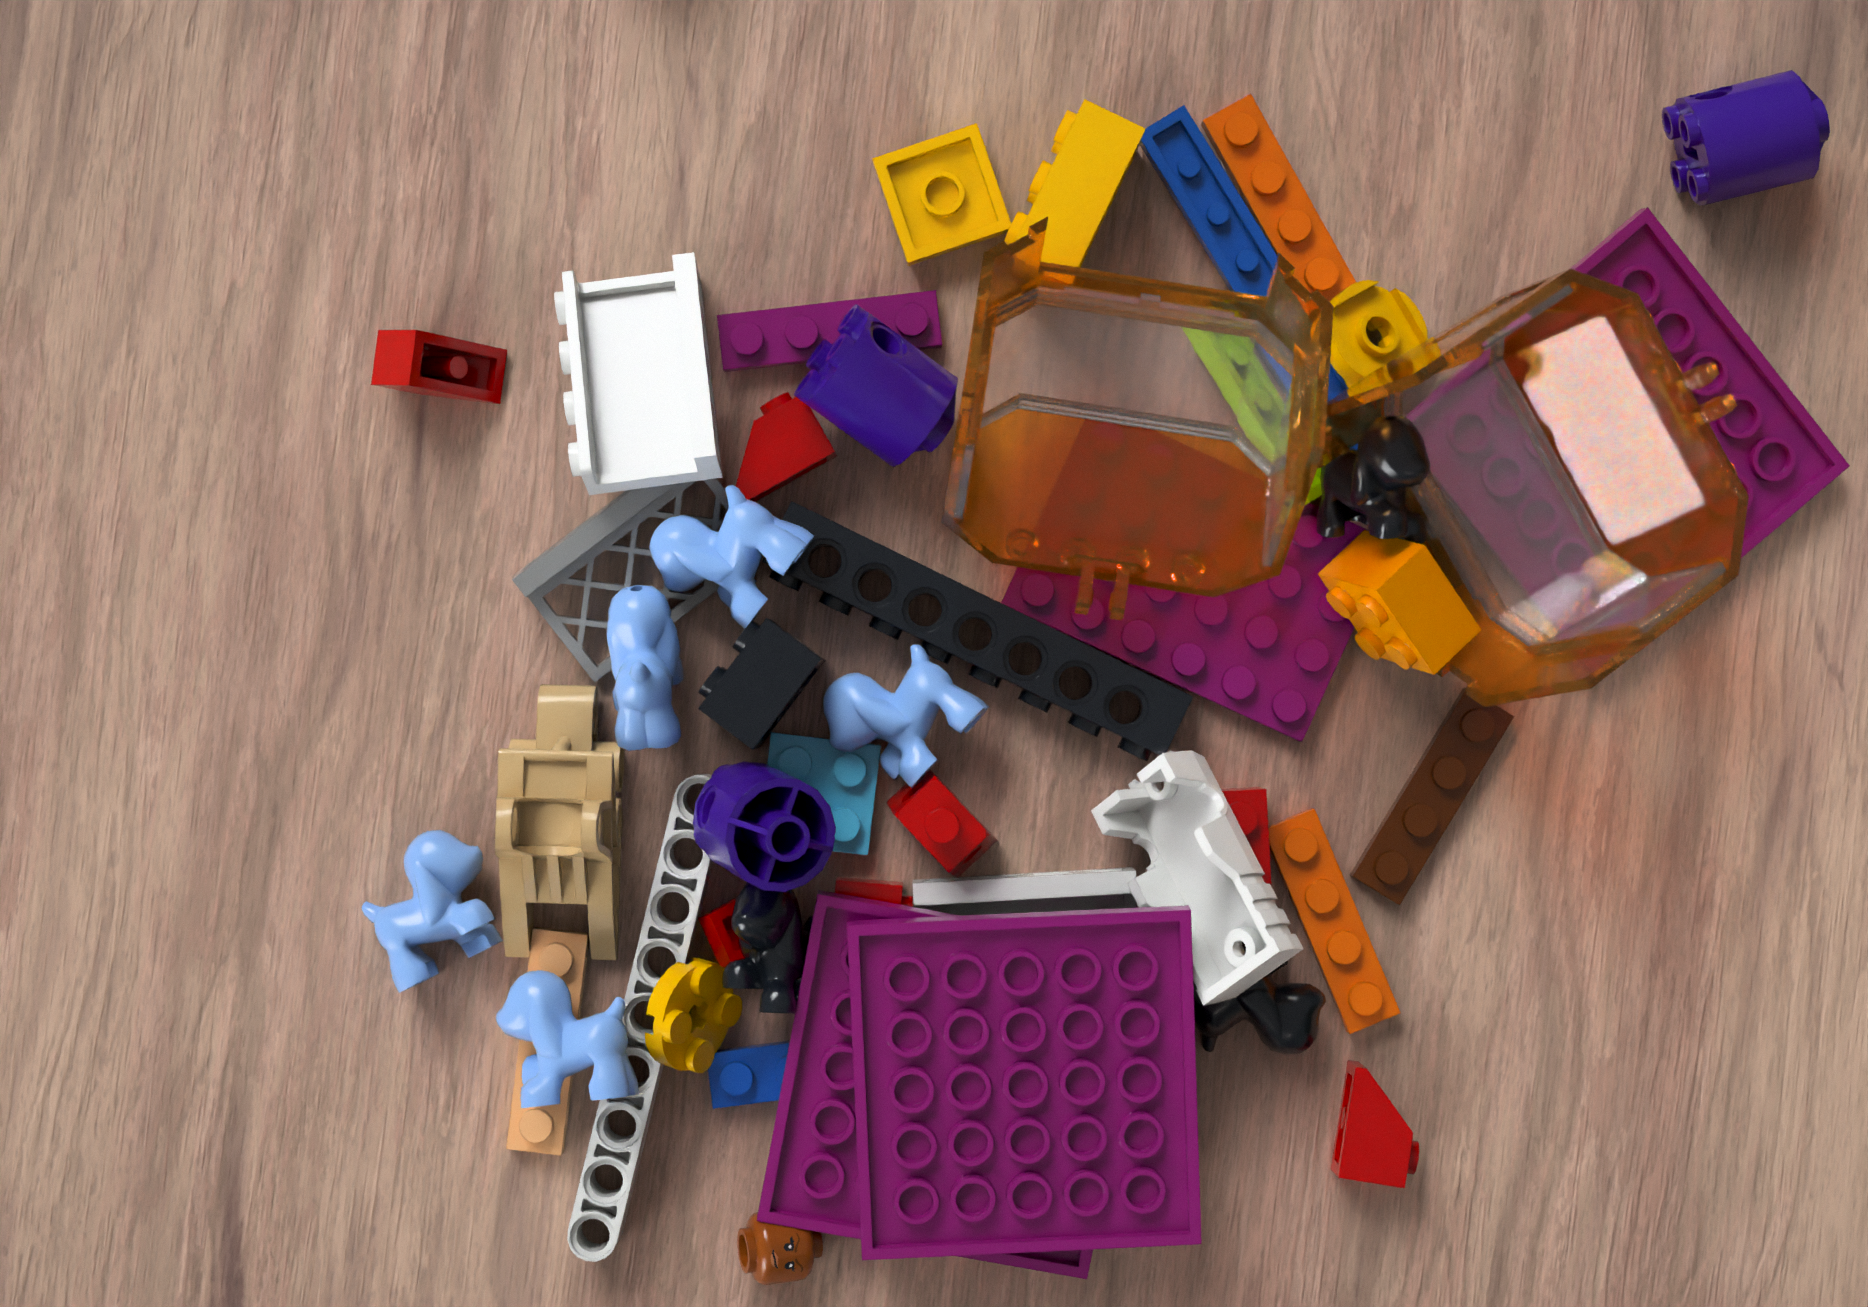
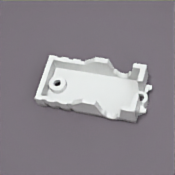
[1091,750,1303,1006]

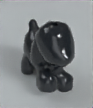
[1316,415,1431,544]
[722,882,813,1014]
[1193,942,1326,1055]

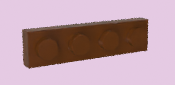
[1350,688,1515,905]

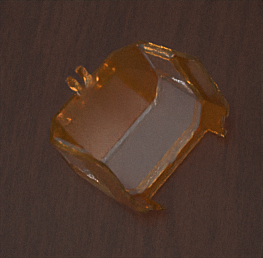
[941,217,1334,620]
[1314,269,1749,707]

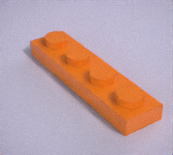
[1201,94,1356,312]
[1268,808,1401,1034]

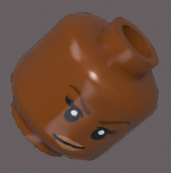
[737,1212,823,1285]

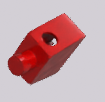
[886,769,998,878]

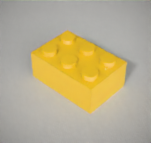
[1002,99,1145,298]

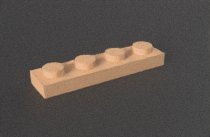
[506,927,589,1156]

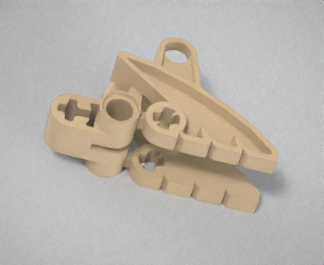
[495,684,624,960]

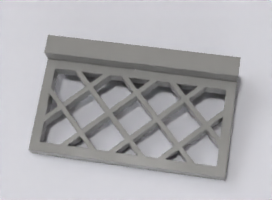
[512,478,763,683]

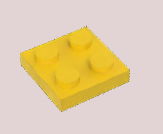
[872,123,1011,266]

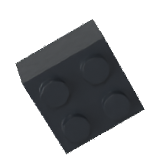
[698,618,826,750]

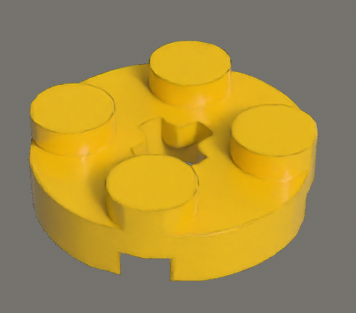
[1316,280,1428,394]
[645,958,742,1073]

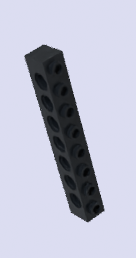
[762,501,1193,761]

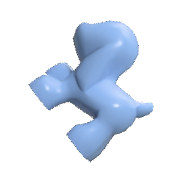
[649,485,814,629]
[607,585,684,751]
[823,644,989,789]
[362,830,503,993]
[496,970,639,1108]

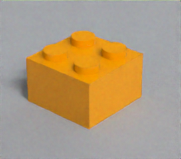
[1318,530,1481,675]

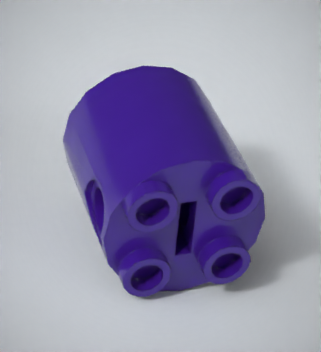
[1662,70,1830,206]
[794,304,958,468]
[693,761,836,892]

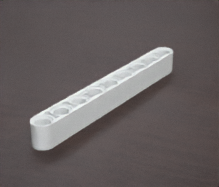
[567,774,713,1262]

